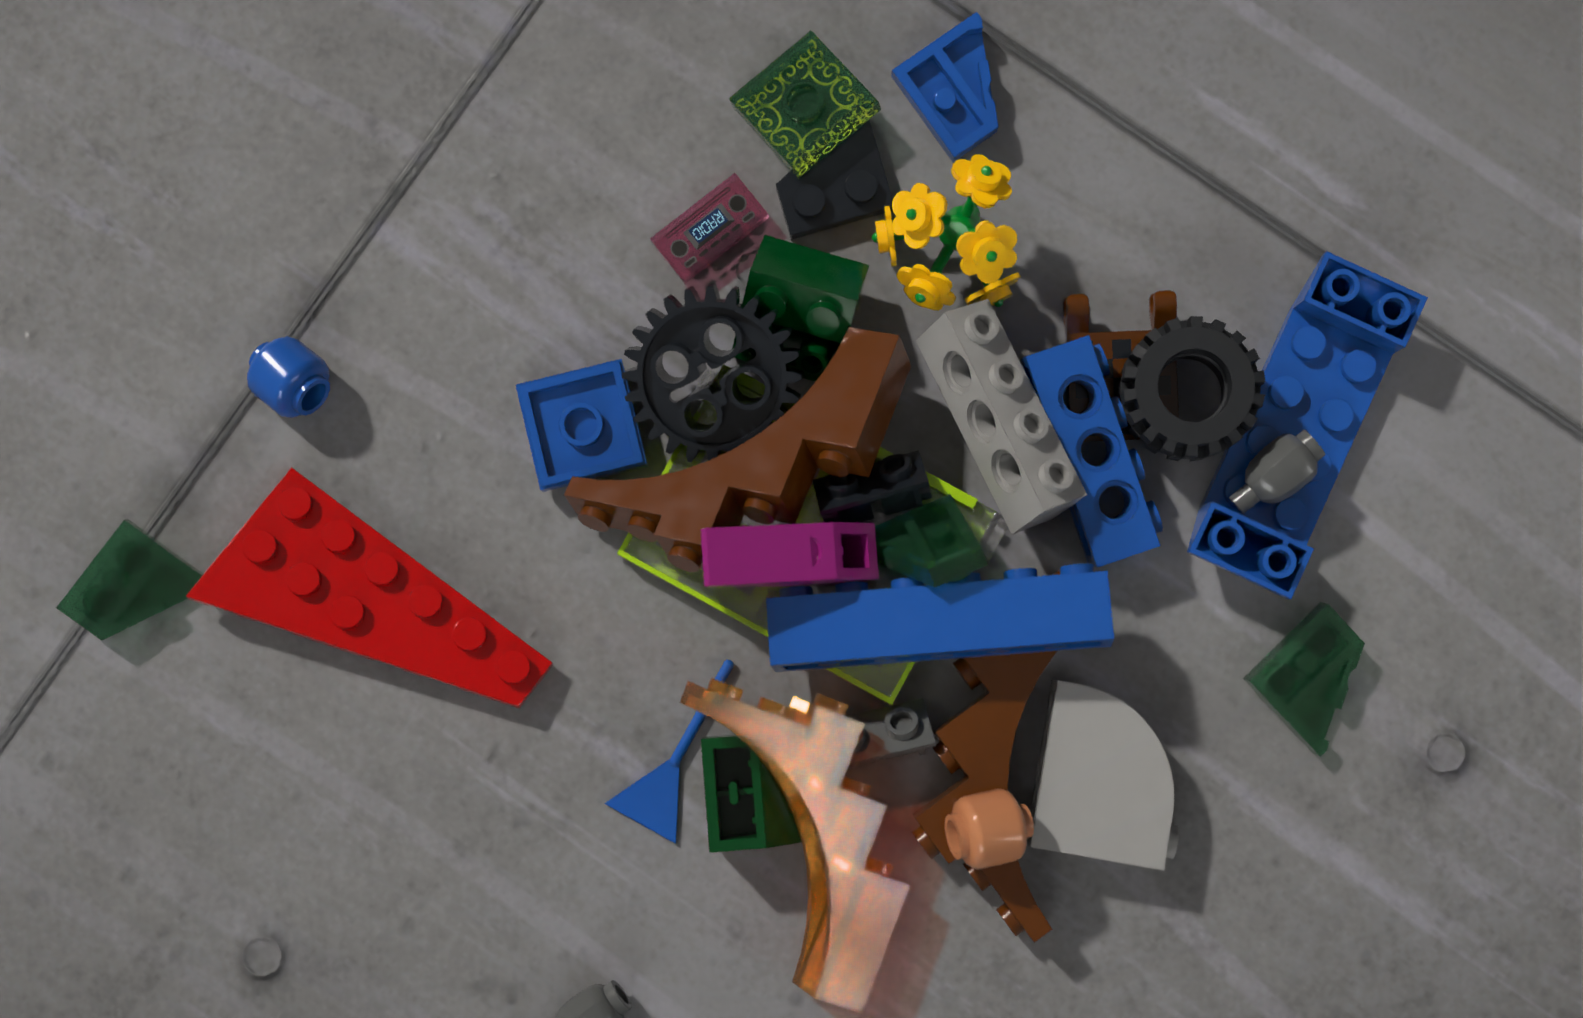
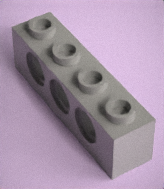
[916,299,1087,535]

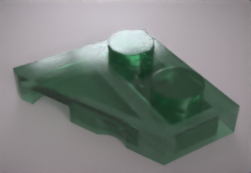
[56,519,203,640]

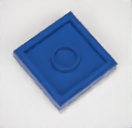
[515,359,648,492]

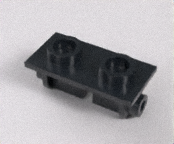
[813,450,932,523]

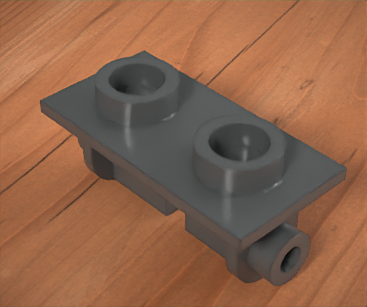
[816,698,936,775]

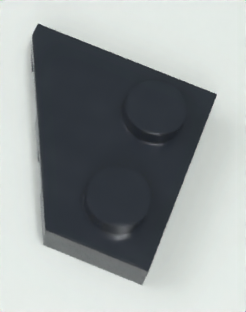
[776,108,893,240]

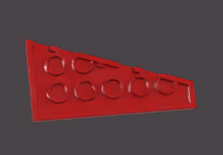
[186,467,553,709]

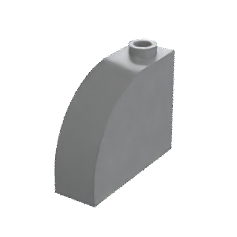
[1027,680,1179,871]

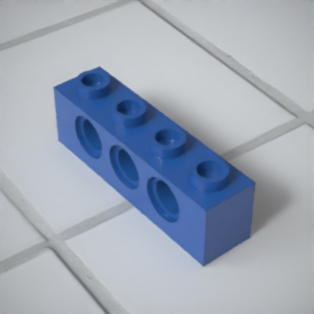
[1019,335,1163,568]

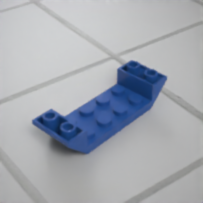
[1187,251,1428,600]

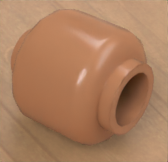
[945,788,1034,870]

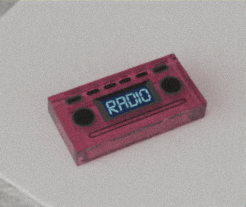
[650,173,769,284]

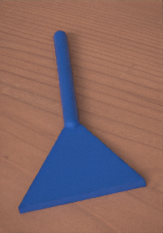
[604,660,734,844]

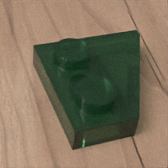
[875,494,988,587]
[1243,602,1365,757]

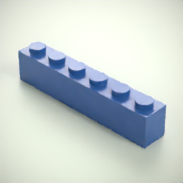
[766,563,1114,672]

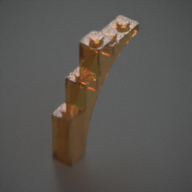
[680,678,910,1013]

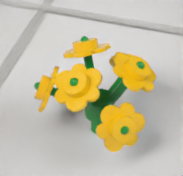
[872,154,1021,310]

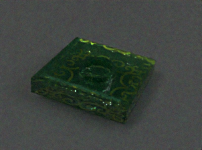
[729,30,881,179]

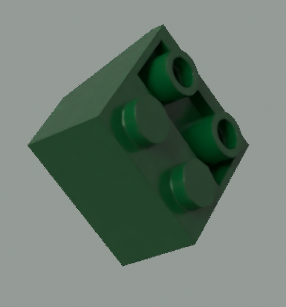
[732,235,869,382]
[701,728,822,853]

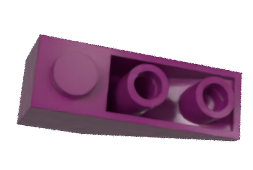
[700,522,879,587]

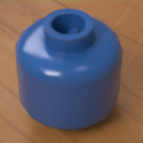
[247,336,330,418]

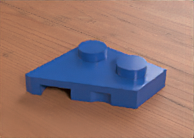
[891,12,999,162]

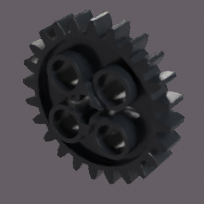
[622,283,804,463]

